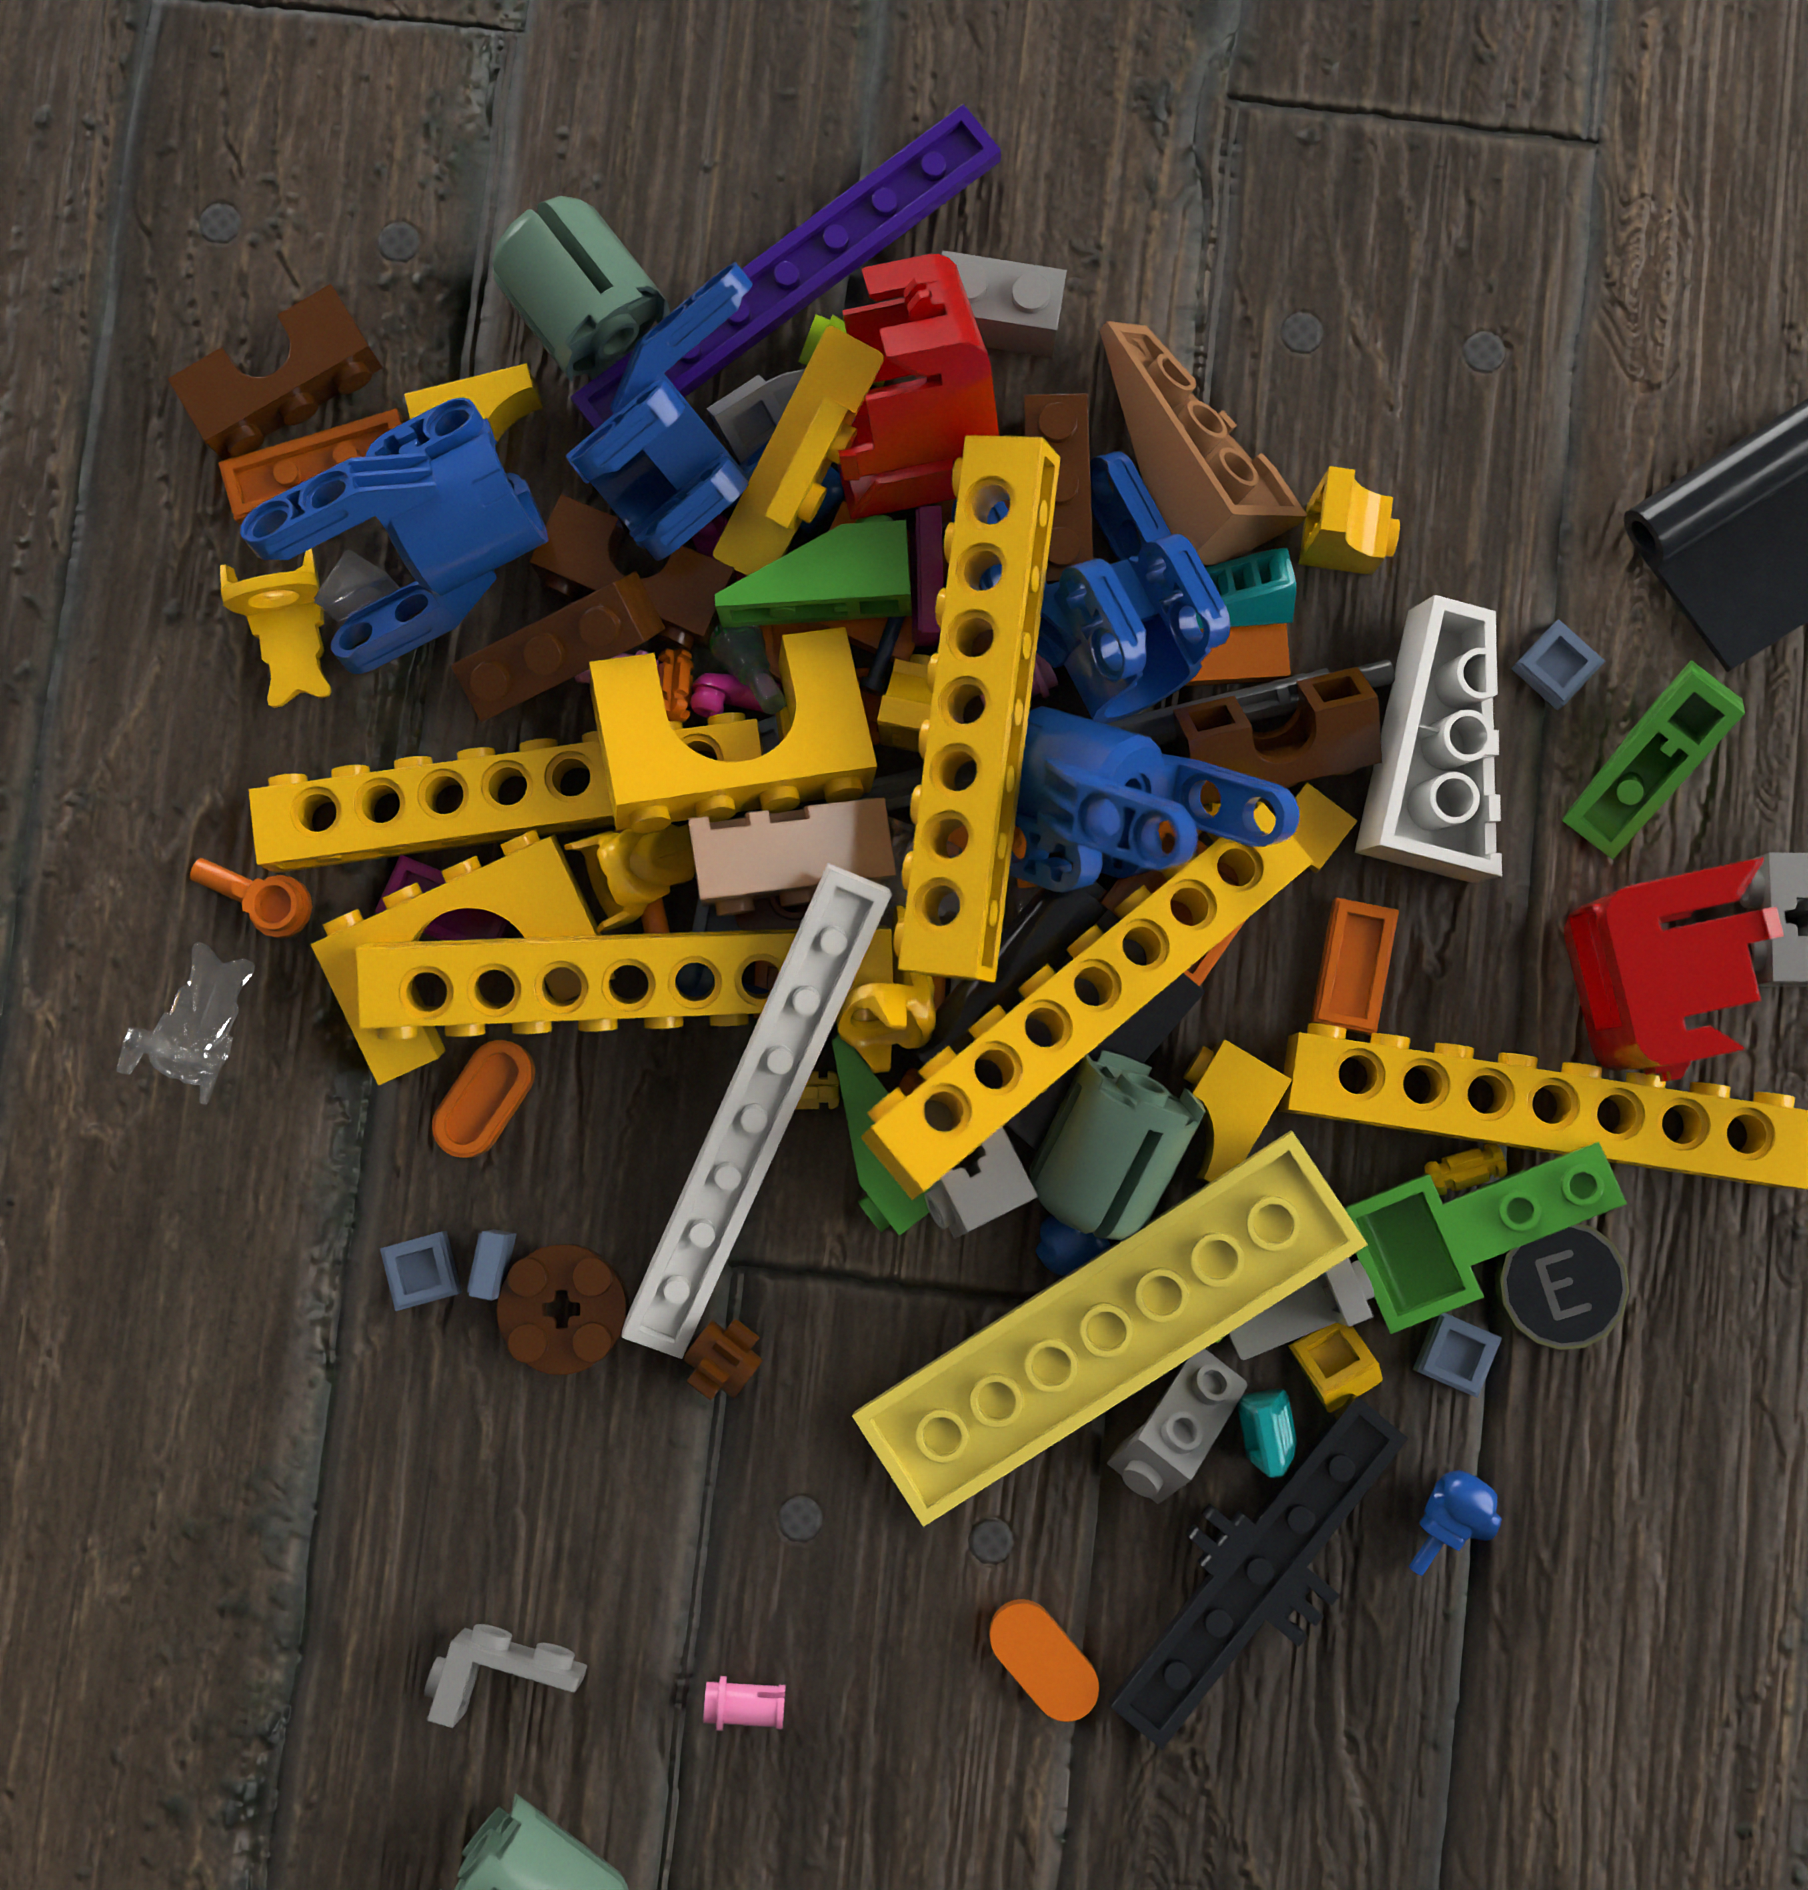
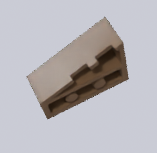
[688,797,896,916]

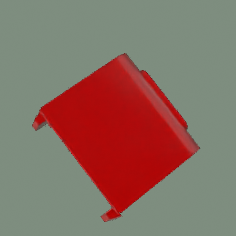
[837,254,999,520]
[1564,857,1784,1082]

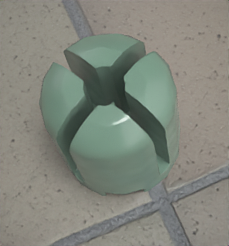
[492,196,670,382]
[1030,1051,1206,1240]
[440,1793,629,1890]

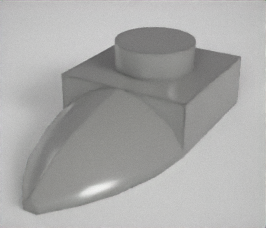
[706,369,805,464]

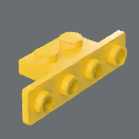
[713,326,884,576]

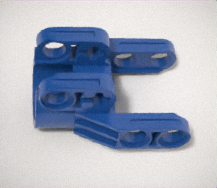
[565,262,855,561]
[240,397,549,674]
[951,452,1230,724]
[1009,706,1299,892]

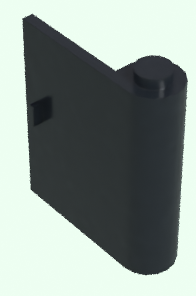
[1623,398,1808,673]
[911,881,1205,1151]

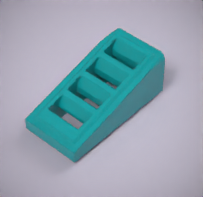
[1195,548,1296,629]
[1237,1388,1298,1477]

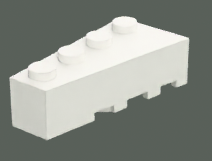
[1355,595,1502,883]

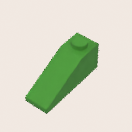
[715,515,912,628]
[1562,660,1745,860]
[832,1035,930,1236]

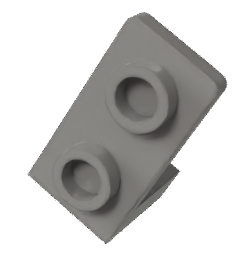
[1228,1258,1374,1360]
[1107,1349,1247,1504]
[424,1624,587,1728]

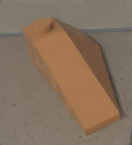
[1100,321,1308,565]

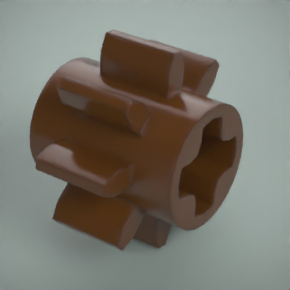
[683,1319,764,1401]

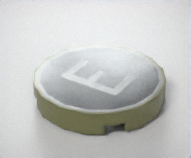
[1494,1223,1629,1350]

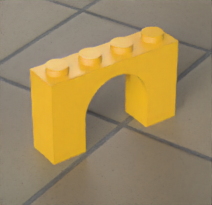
[589,627,877,833]
[310,829,619,1086]

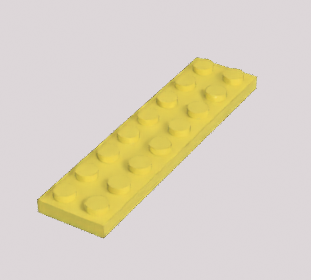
[852,1130,1368,1527]

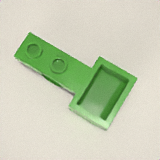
[1344,1142,1627,1334]

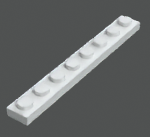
[622,863,892,1359]

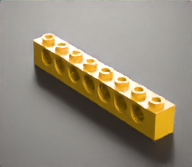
[893,435,1060,983]
[248,712,764,873]
[860,803,1314,1200]
[356,925,893,1039]
[1278,1023,1808,1190]

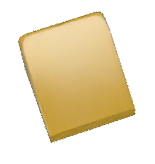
[1288,1322,1383,1413]

